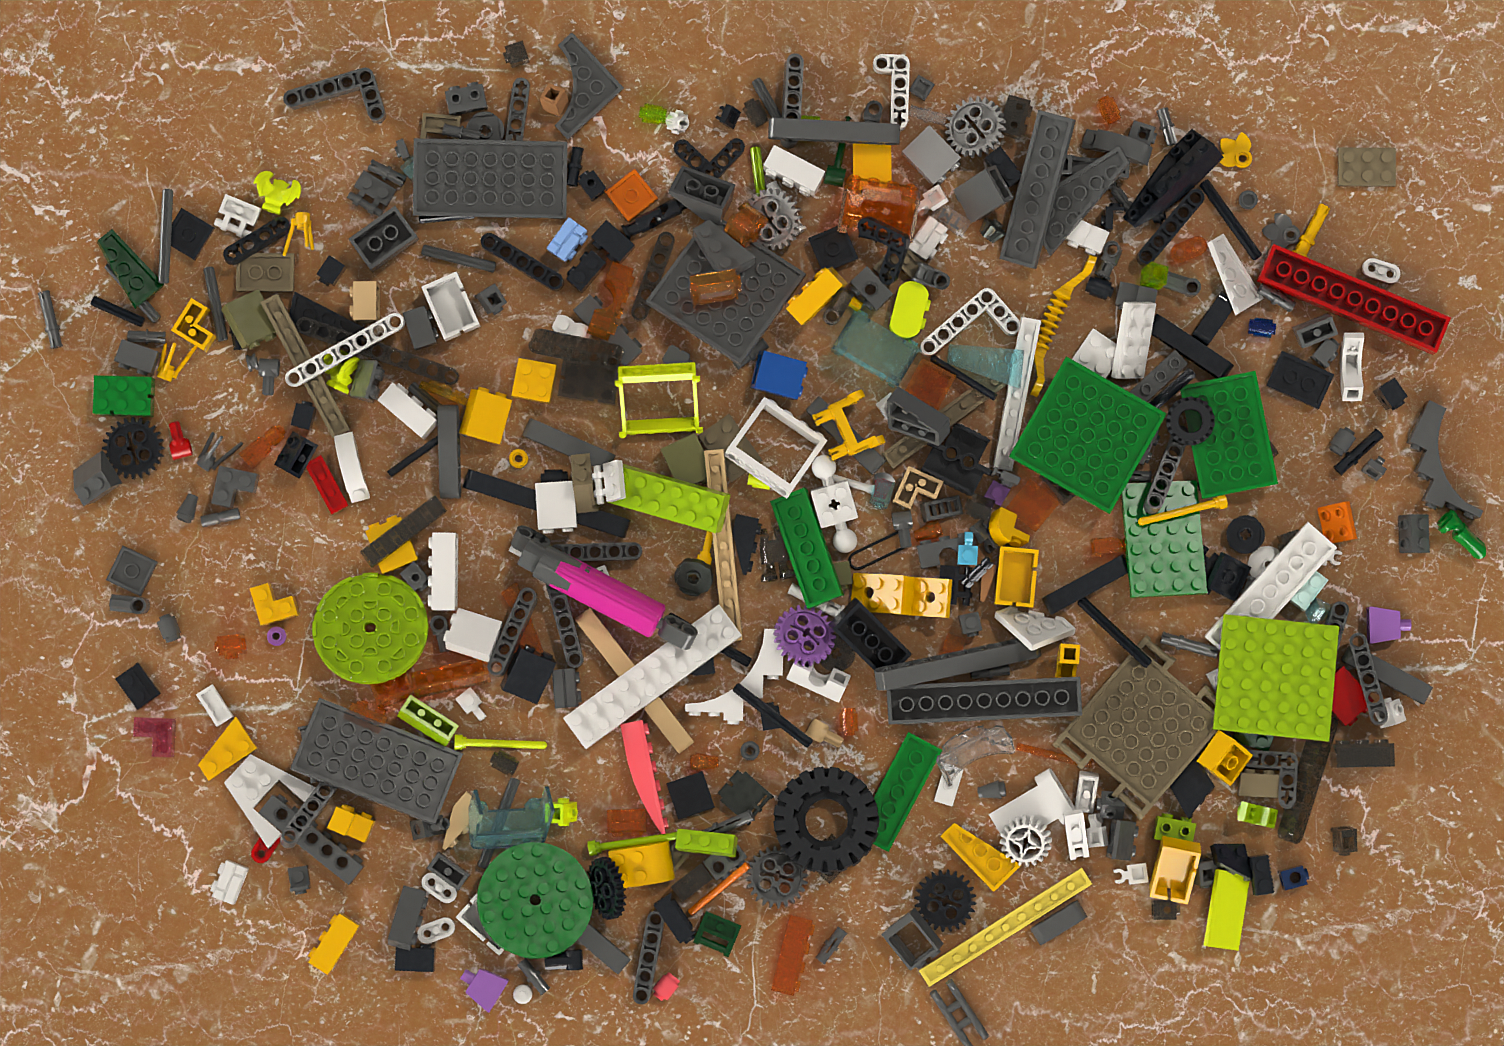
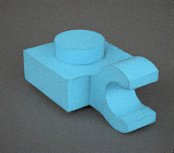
[957,532,978,565]

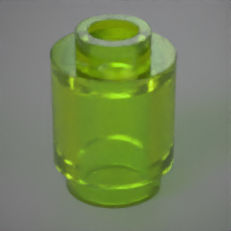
[639,103,667,125]

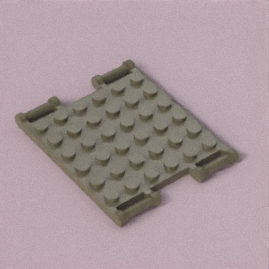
[1052,635,1218,820]

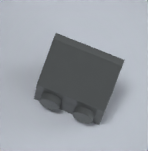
[73,451,122,506]

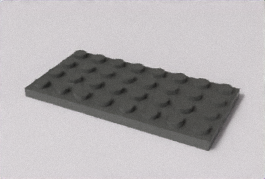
[413,138,567,219]
[290,698,463,825]

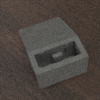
[350,359,385,404]

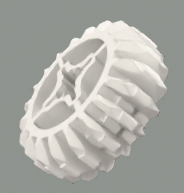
[1000,815,1052,867]

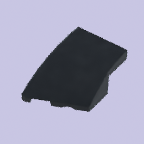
[1170,755,1215,819]

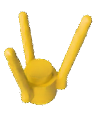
[282,212,314,256]
[157,343,197,382]

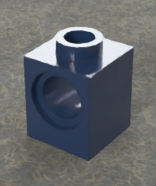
[1278,865,1309,890]

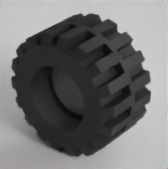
[1166,397,1215,446]

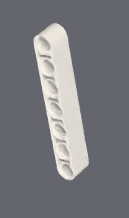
[285,313,405,387]

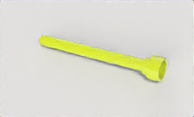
[454,734,547,750]

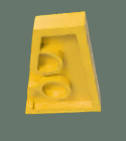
[198,717,258,781]

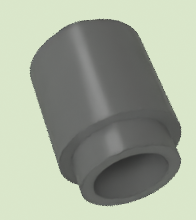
[1329,427,1356,457]
[157,613,181,643]

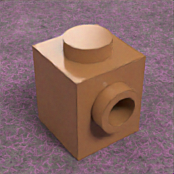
[540,83,569,116]

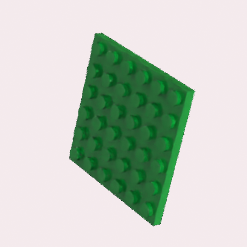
[1009,356,1167,514]

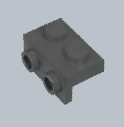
[1398,514,1430,553]

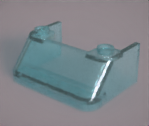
[468,786,555,849]

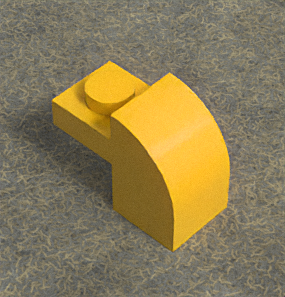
[989,507,1030,548]

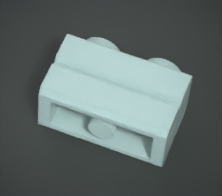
[1289,571,1328,611]

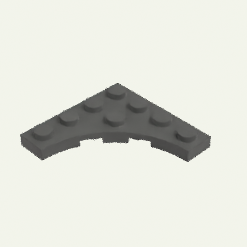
[555,33,624,140]

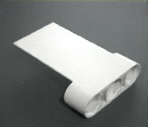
[988,768,1076,845]

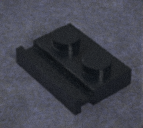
[115,662,161,710]

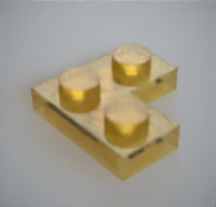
[419,380,468,406]

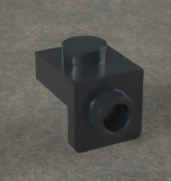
[1100,203,1125,232]

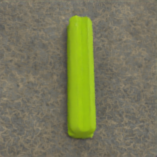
[750,147,766,194]

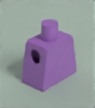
[1366,607,1411,644]
[460,968,509,1013]

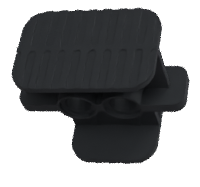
[920,423,993,496]

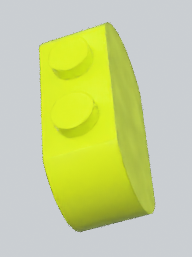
[889,281,931,340]

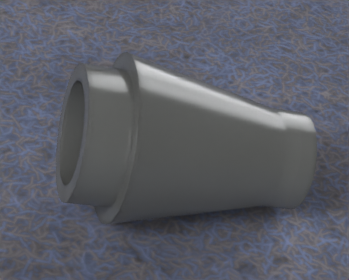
[176,493,198,523]
[977,780,1006,799]

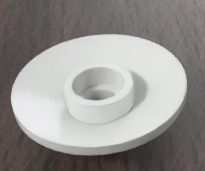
[1248,546,1280,578]

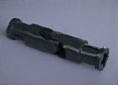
[621,198,687,240]

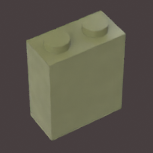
[221,289,277,350]
[660,433,707,485]

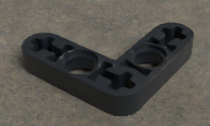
[674,138,745,178]
[857,216,910,285]

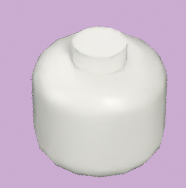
[513,984,533,1004]

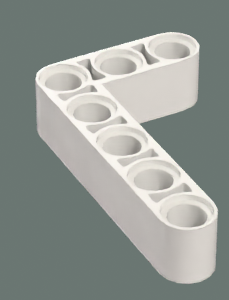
[920,288,1020,357]

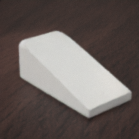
[1074,771,1099,814]

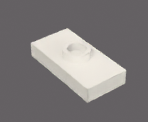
[196,684,234,727]
[934,764,963,806]

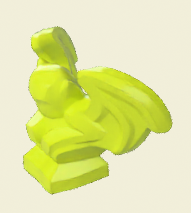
[253,171,301,216]
[323,350,360,394]

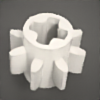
[666,109,689,134]

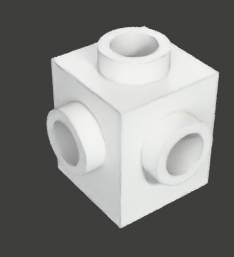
[1375,697,1406,728]

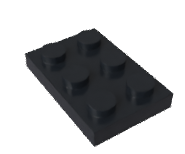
[1266,351,1334,410]

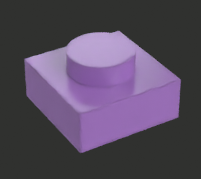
[984,480,1010,506]

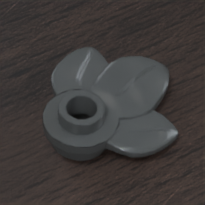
[1262,213,1300,248]

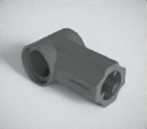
[1162,271,1201,297]
[109,594,150,614]

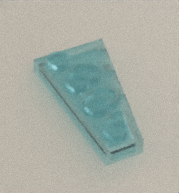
[947,344,1024,389]

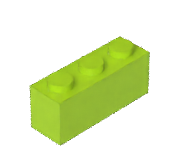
[397,695,459,747]
[675,829,738,857]

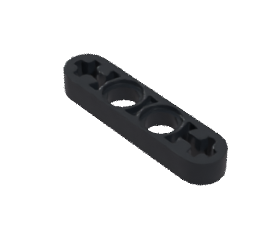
[223,217,290,265]

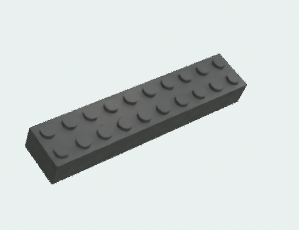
[887,676,1082,725]

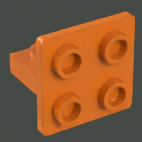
[1318,501,1357,544]

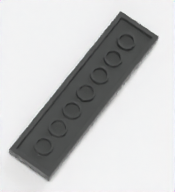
[999,110,1076,269]

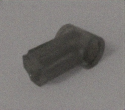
[823,287,854,325]

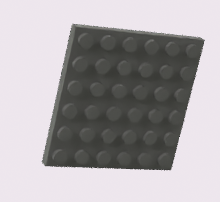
[646,220,806,366]

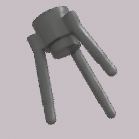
[196,432,243,472]

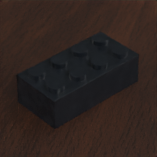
[828,597,912,670]

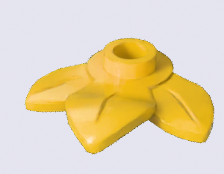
[1220,132,1252,168]

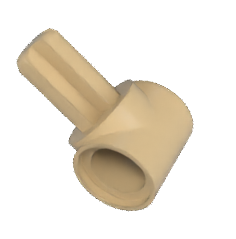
[805,718,844,748]

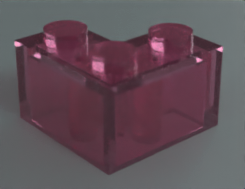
[133,717,176,757]

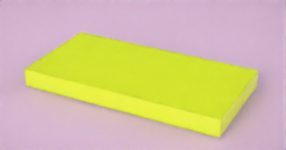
[1203,869,1250,951]

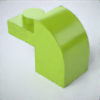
[1237,801,1278,829]

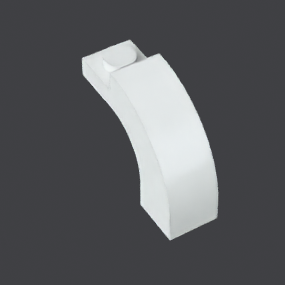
[1340,333,1364,401]
[334,431,370,503]

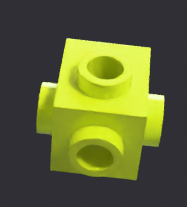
[548,798,578,826]

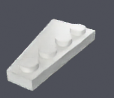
[1207,234,1264,315]

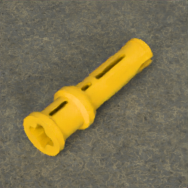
[1292,204,1330,258]

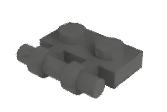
[347,170,397,217]

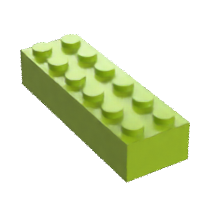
[608,464,731,533]

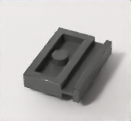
[990,466,1021,488]

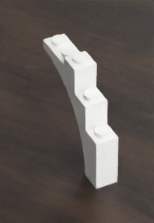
[685,629,783,724]

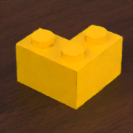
[171,298,216,353]
[250,583,300,626]
[327,804,375,843]

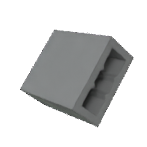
[901,125,961,186]

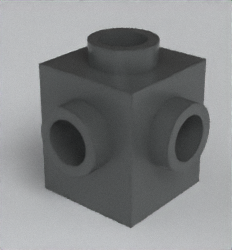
[1096,791,1125,820]

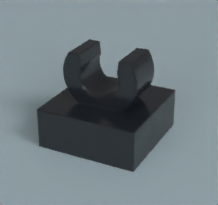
[715,104,741,129]

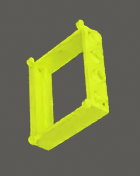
[615,362,703,438]

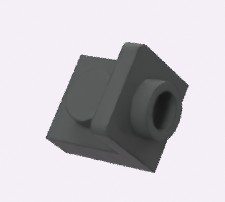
[288,865,311,895]

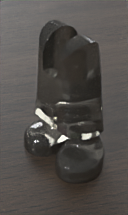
[760,526,796,583]

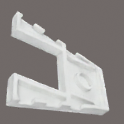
[224,754,321,849]

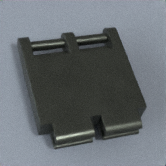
[718,770,774,825]

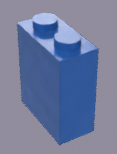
[750,350,808,400]

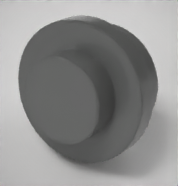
[1238,190,1258,210]

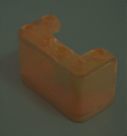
[837,175,921,244]

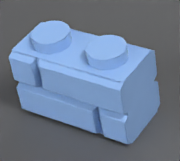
[546,217,588,263]

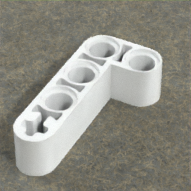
[873,54,910,131]

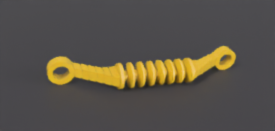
[1030,255,1097,397]

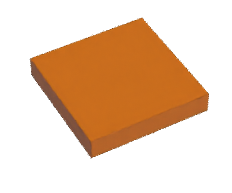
[605,169,658,223]

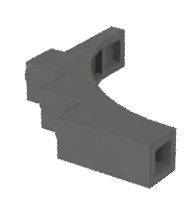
[1407,400,1483,520]

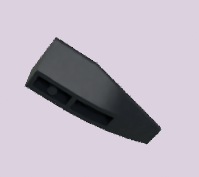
[1123,129,1224,228]

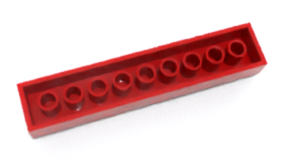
[1256,244,1451,355]

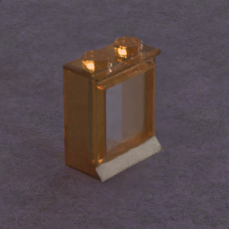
[689,269,742,309]

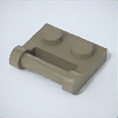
[420,113,461,139]

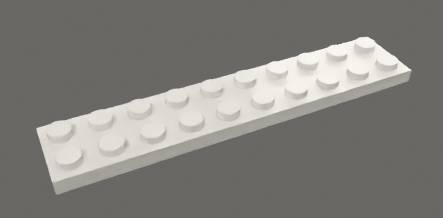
[563,605,742,749]

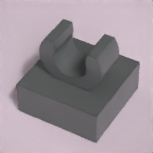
[1361,456,1387,481]

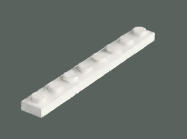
[992,317,1041,471]

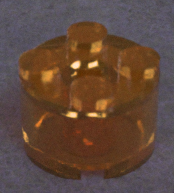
[724,202,769,248]

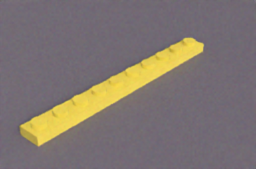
[919,868,1092,987]

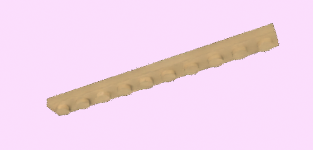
[704,449,743,641]

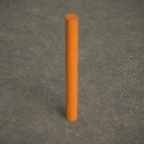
[688,862,751,916]

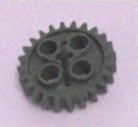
[745,846,808,909]

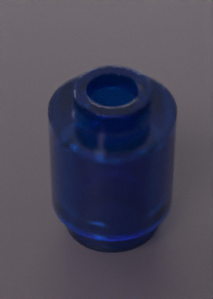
[1248,317,1276,338]

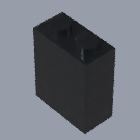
[500,644,556,704]

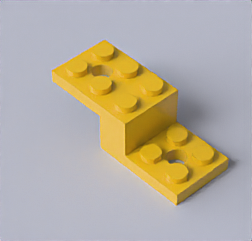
[851,573,952,618]

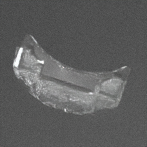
[936,725,1015,787]

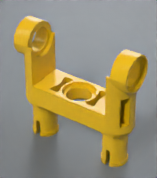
[812,389,886,461]

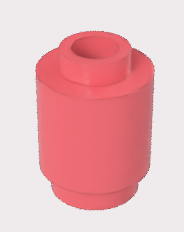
[652,972,680,1001]

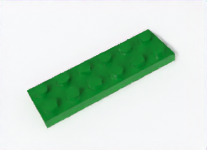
[770,487,844,609]
[873,732,942,852]

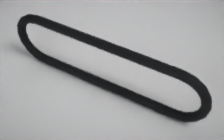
[848,531,905,570]

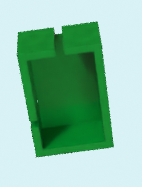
[93,375,155,417]

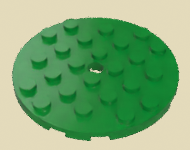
[477,842,593,959]

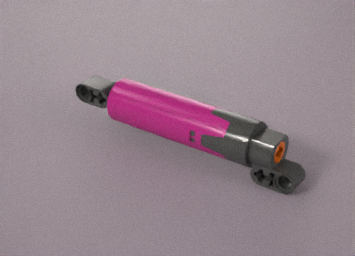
[511,525,698,650]

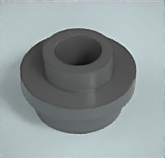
[740,741,760,760]

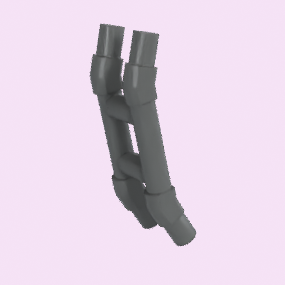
[930,979,989,1046]

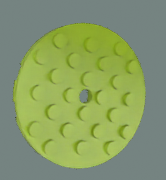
[312,573,429,684]

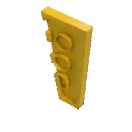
[940,823,1020,892]

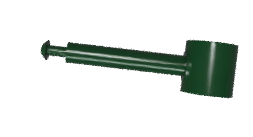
[824,116,852,187]

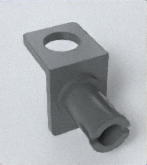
[410,815,450,840]

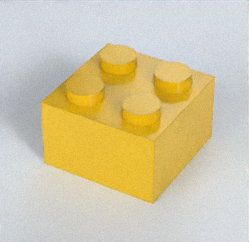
[511,358,557,404]
[1197,730,1253,786]

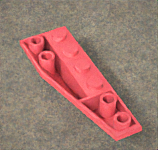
[620,720,669,834]

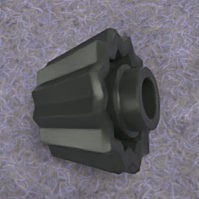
[979,217,1006,243]

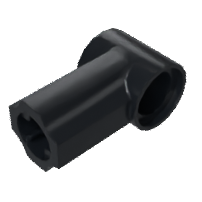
[545,950,583,970]

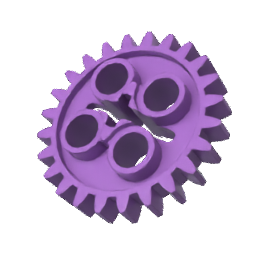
[773,605,836,666]

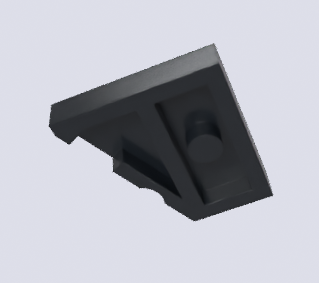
[1210,844,1253,881]

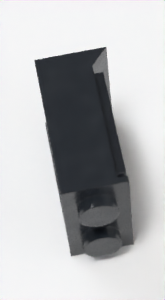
[654,891,696,944]

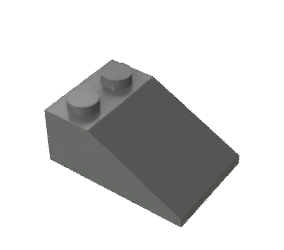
[669,166,736,225]
[1106,819,1139,861]

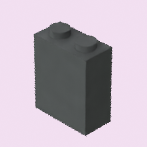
[953,165,1014,223]

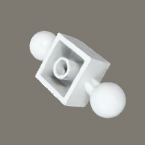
[811,455,858,553]

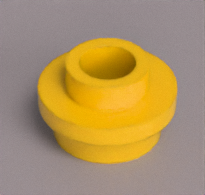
[509,449,528,468]

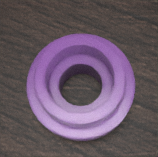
[267,627,286,646]

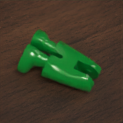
[1437,510,1486,559]

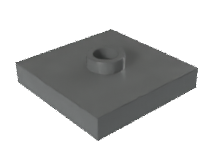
[106,545,158,597]

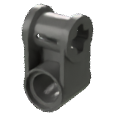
[911,261,950,290]

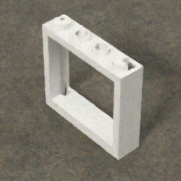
[724,397,827,499]

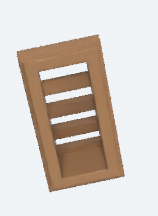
[979,565,997,603]

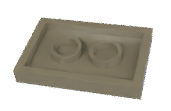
[1338,147,1396,187]
[236,253,295,292]
[698,414,763,483]

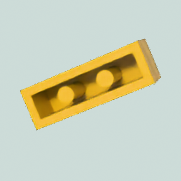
[308,912,361,975]

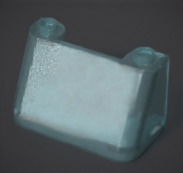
[831,310,920,389]

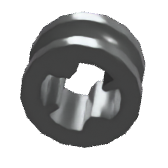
[246,353,259,372]

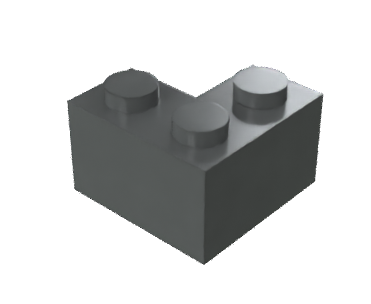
[211,466,260,508]

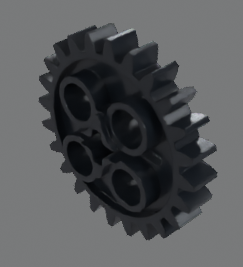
[102,417,165,480]
[587,857,627,920]
[914,869,977,932]

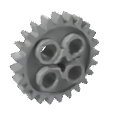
[945,96,1006,158]
[742,188,803,251]

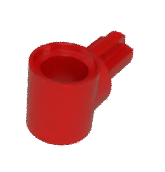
[169,421,193,460]

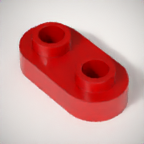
[251,828,281,863]

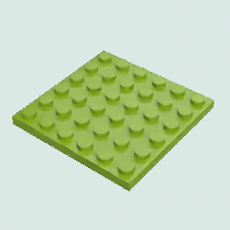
[1213,614,1339,742]

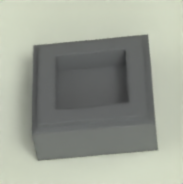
[909,75,935,101]

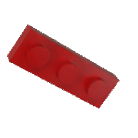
[306,455,349,515]

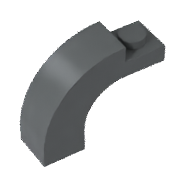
[1081,129,1153,166]

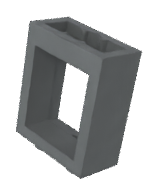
[881,908,944,971]

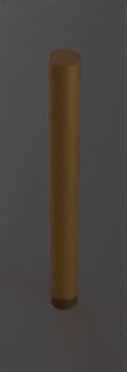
[1016,743,1092,769]

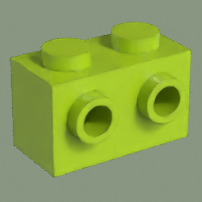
[1152,813,1196,842]

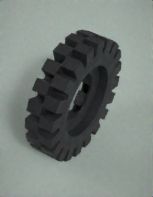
[773,767,879,874]

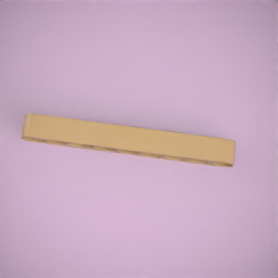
[575,607,694,754]

